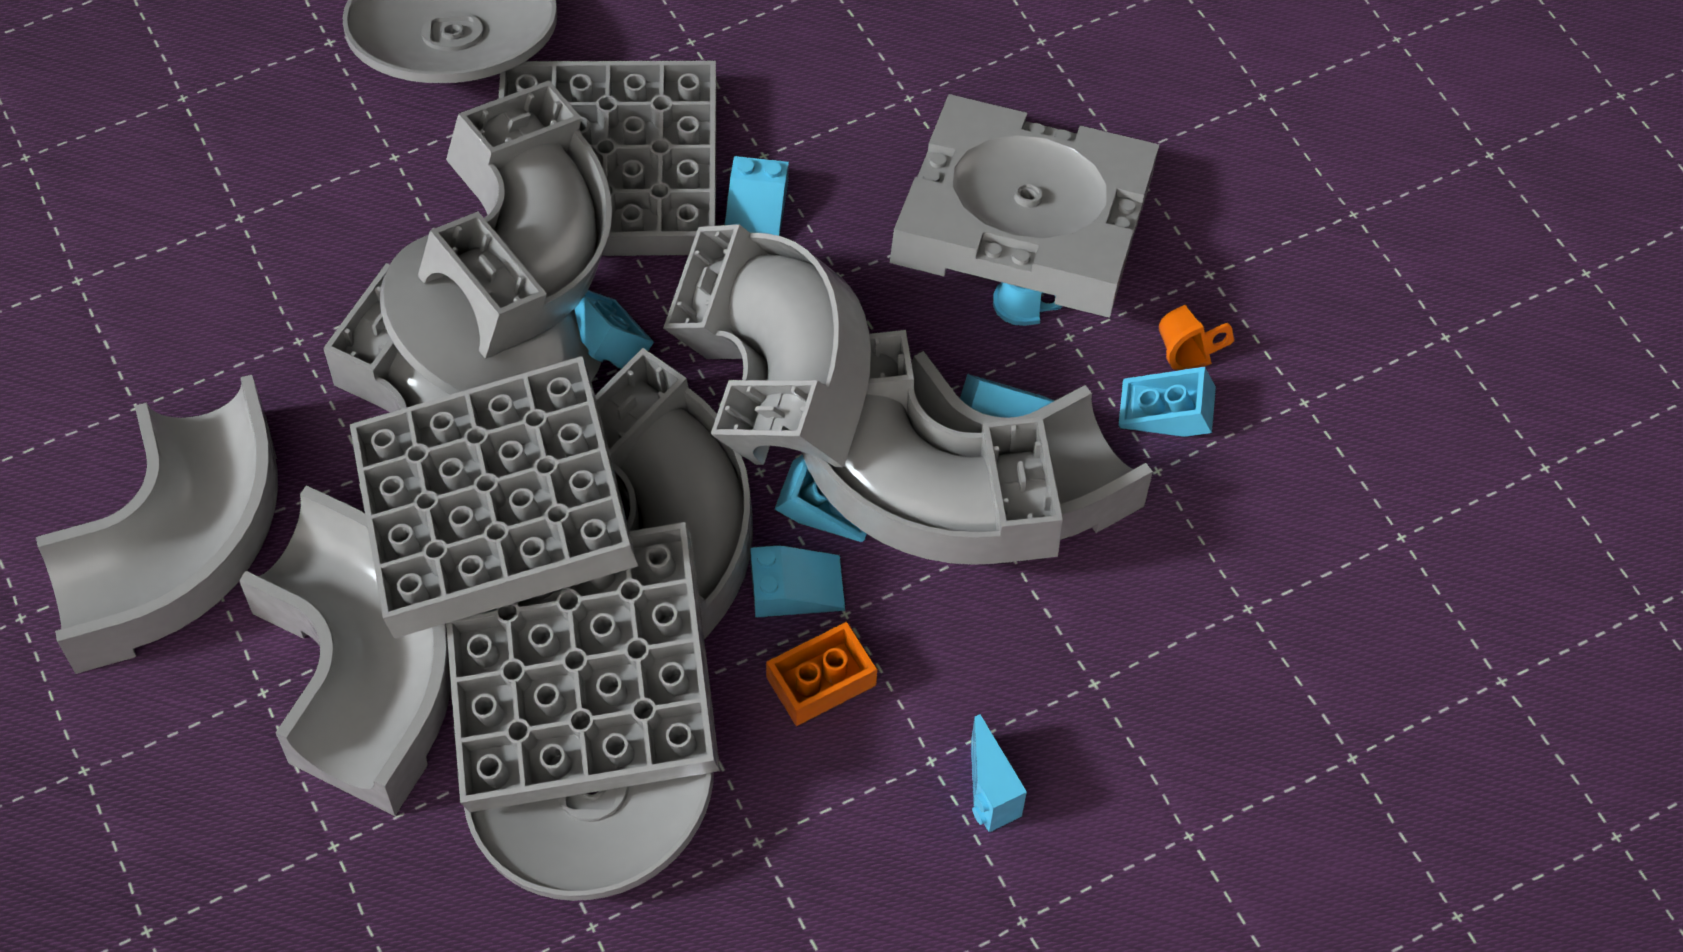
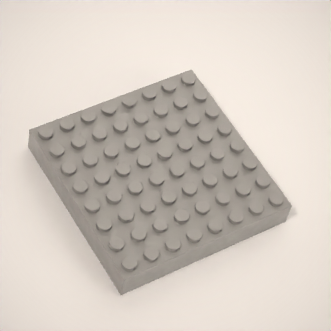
[499,61,716,256]
[350,356,638,639]
[446,522,720,813]

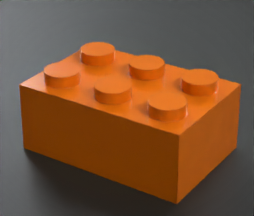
[766,621,877,726]

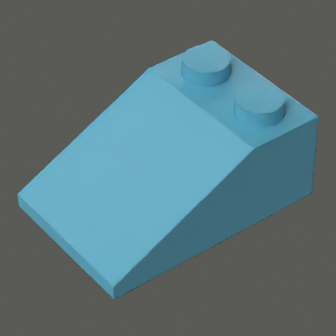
[725,156,788,236]
[574,290,654,369]
[1119,367,1216,437]
[960,374,1054,418]
[775,455,867,542]
[750,546,845,617]
[971,714,1027,832]

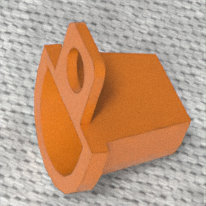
[1159,305,1234,371]

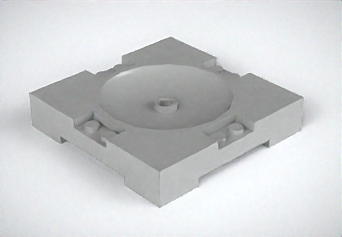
[890,94,1159,318]

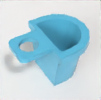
[993,282,1063,326]

